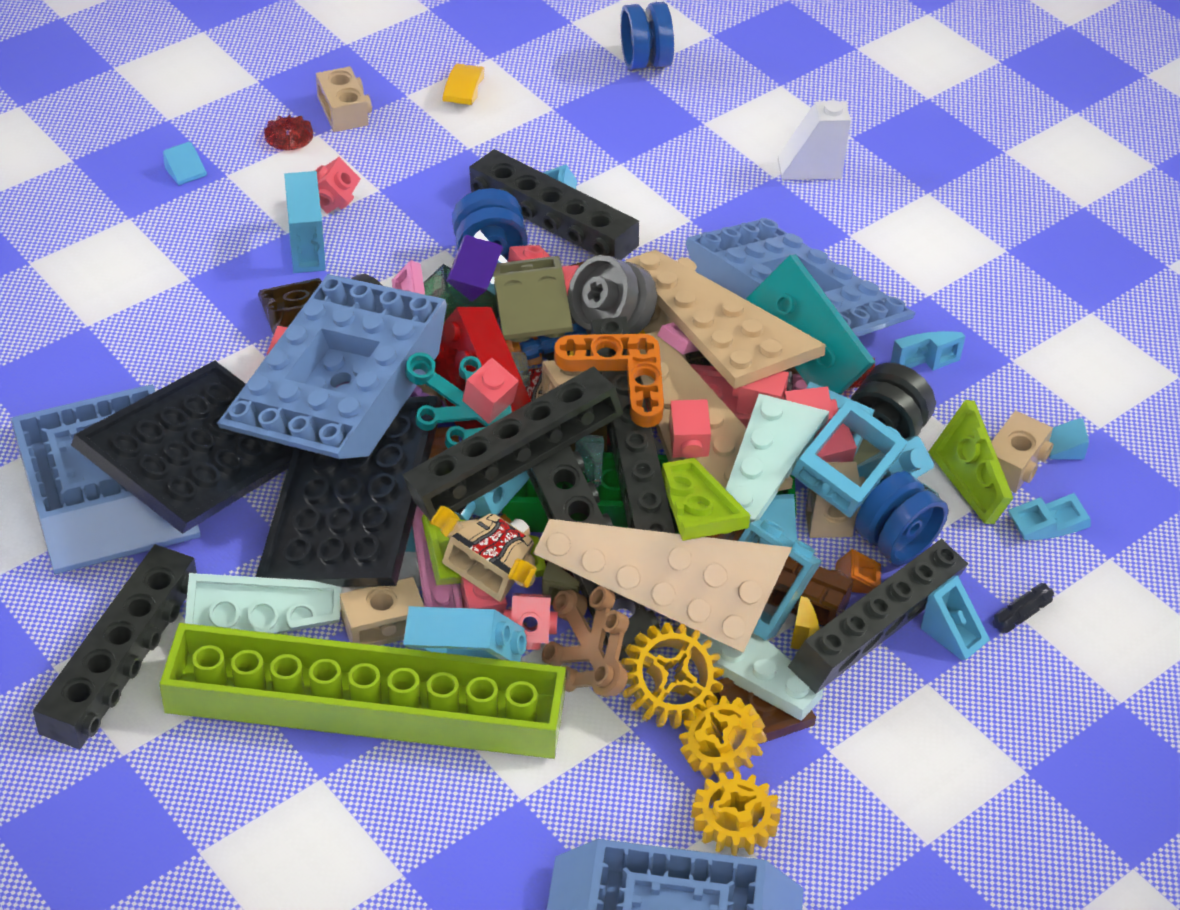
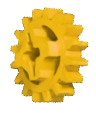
[679,696,767,779]
[691,771,781,856]

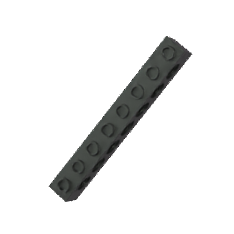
[591,316,675,534]

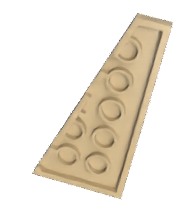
[626,249,826,389]
[639,331,793,491]
[533,519,792,653]

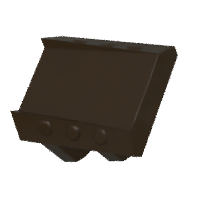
[258,278,322,335]

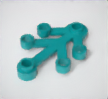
[405,352,512,448]

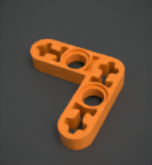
[554,334,664,428]

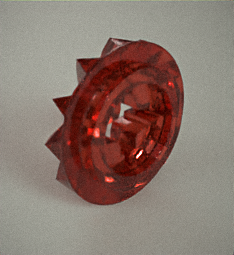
[264,114,313,150]

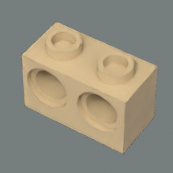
[316,66,372,132]

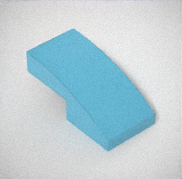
[890,331,965,371]
[1008,493,1091,540]

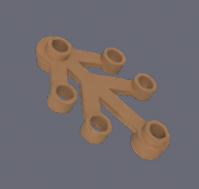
[542,586,629,697]

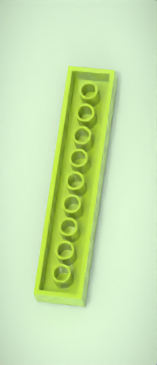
[159,623,566,759]

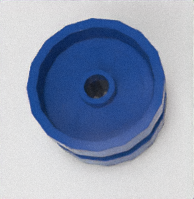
[620,2,674,70]
[452,188,528,262]
[855,471,949,566]

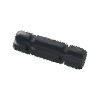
[992,583,1054,634]

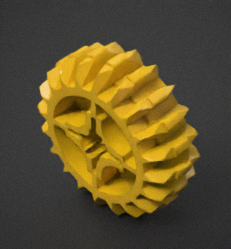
[620,622,724,729]

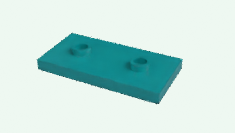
[745,254,876,395]

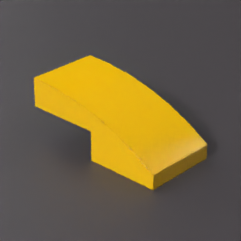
[442,63,485,105]
[790,596,820,650]

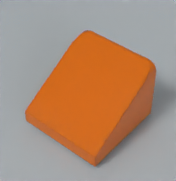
[835,549,881,594]

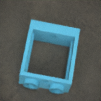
[284,171,326,273]
[791,398,908,518]
[738,519,822,641]
[403,606,527,662]

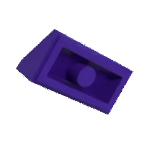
[446,235,503,301]

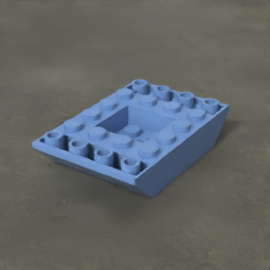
[685,218,915,337]
[217,274,447,459]
[10,384,201,575]
[547,839,804,910]

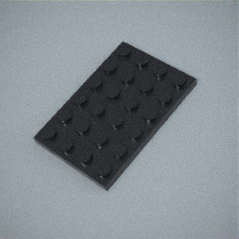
[71,360,294,534]
[256,395,443,587]

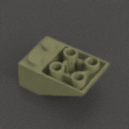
[493,256,573,342]

